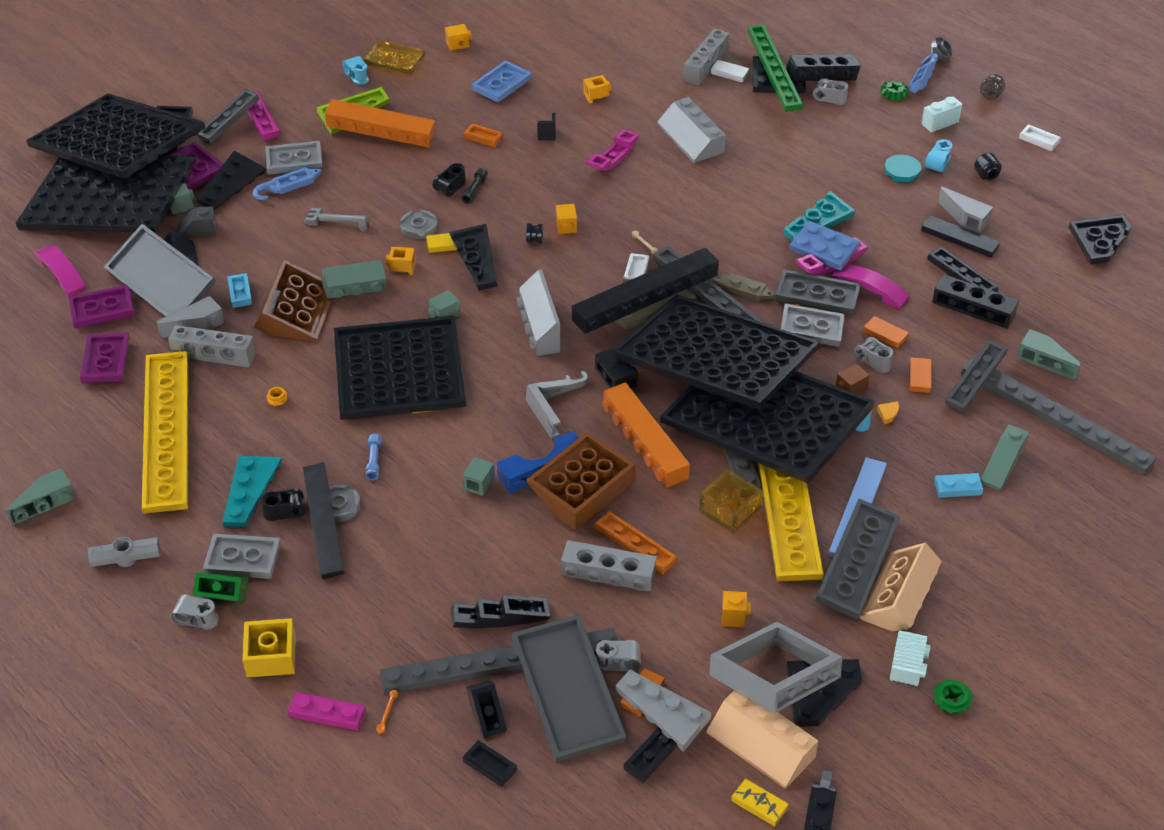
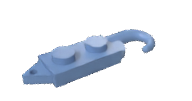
[908,53,938,94]
[252,167,322,200]

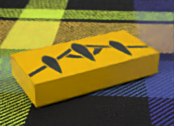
[731,778,789,827]

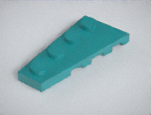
[784,191,855,241]
[222,456,283,528]

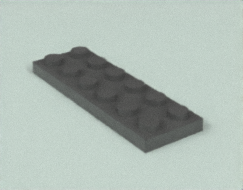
[814,498,900,620]

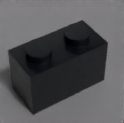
[595,346,638,389]

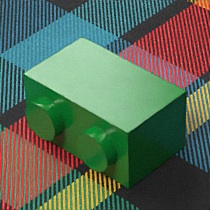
[192,572,248,601]

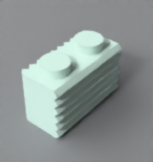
[921,96,962,132]
[889,630,931,686]

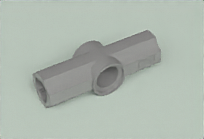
[88,537,161,567]

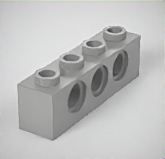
[683,29,729,86]
[168,325,256,368]
[561,540,657,592]

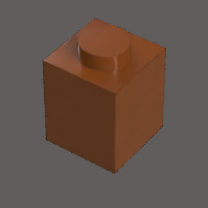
[835,363,870,395]

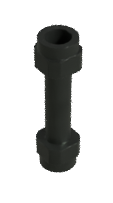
[461,168,488,204]

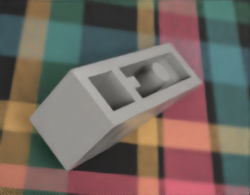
[157,296,225,338]

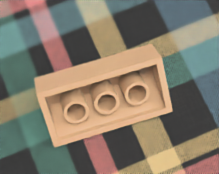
[859,542,942,632]
[707,690,818,789]

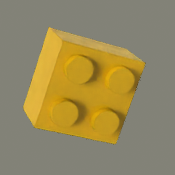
[242,618,296,678]

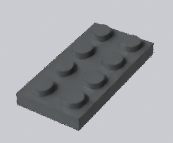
[775,269,861,315]

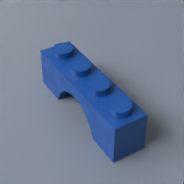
[497,431,578,494]

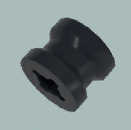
[526,223,544,243]

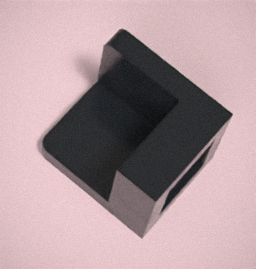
[537,113,556,140]

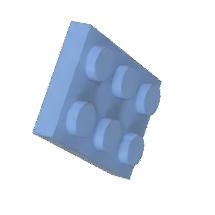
[472,60,532,103]
[789,221,860,271]

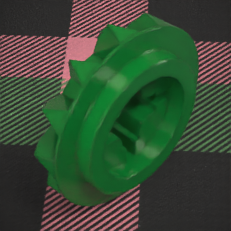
[880,80,909,100]
[933,680,973,715]

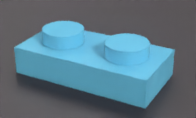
[227,273,252,308]
[934,473,983,498]

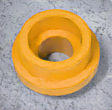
[266,387,288,406]

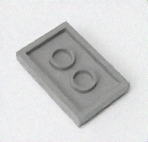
[265,141,323,175]
[780,304,845,347]
[203,534,281,579]

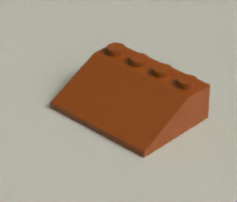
[254,259,332,342]
[527,432,636,531]

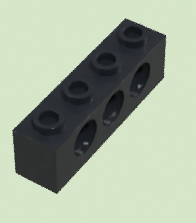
[786,54,861,81]
[932,274,1019,329]

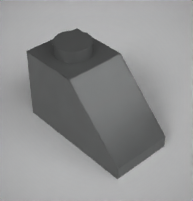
[177,206,216,238]

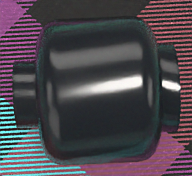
[974,153,1002,180]

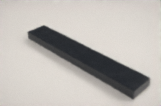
[303,462,345,579]

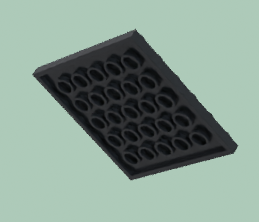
[334,316,467,420]

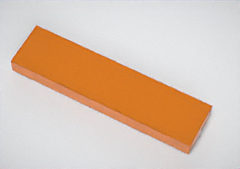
[595,511,677,575]

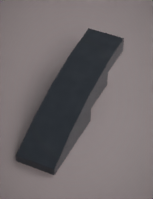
[451,595,550,628]

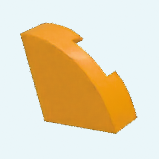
[877,401,899,425]

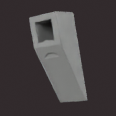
[938,187,993,234]

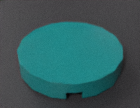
[884,155,922,183]

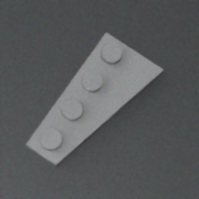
[616,670,711,752]

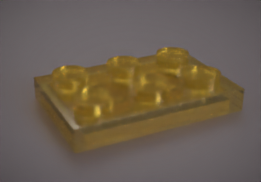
[364,40,425,75]

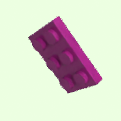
[68,284,135,328]
[80,332,130,383]

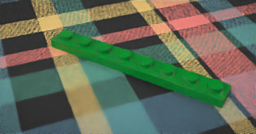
[747,24,803,112]

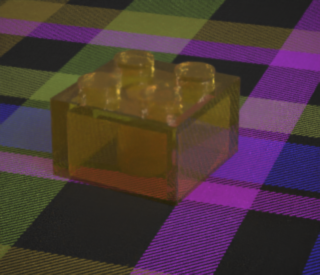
[699,469,763,533]

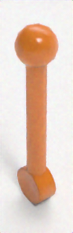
[376,690,398,735]

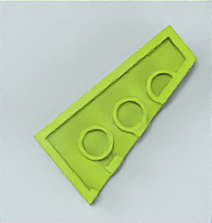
[317,87,389,136]

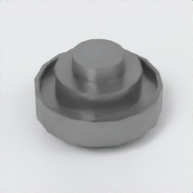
[931,37,952,62]

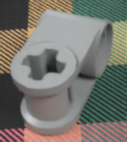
[813,79,848,105]
[854,337,893,373]
[170,594,219,630]
[596,640,641,672]

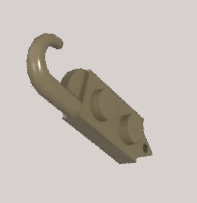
[710,269,775,302]

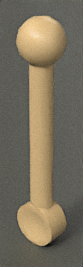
[632,231,658,254]

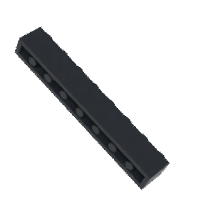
[572,247,719,334]

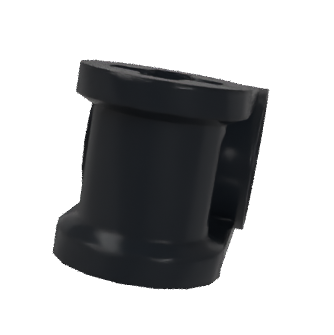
[432,163,466,197]
[262,488,306,521]

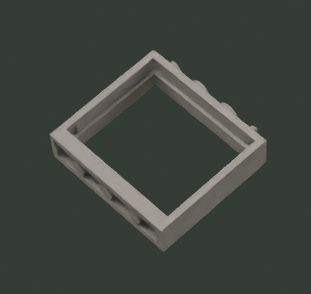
[709,622,842,713]

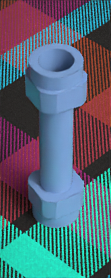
[366,433,382,480]

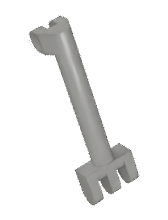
[304,208,370,232]

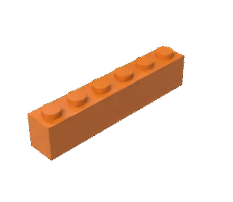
[325,99,436,148]
[602,382,690,488]

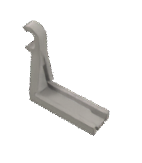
[526,371,588,440]

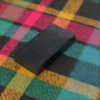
[463,740,517,787]

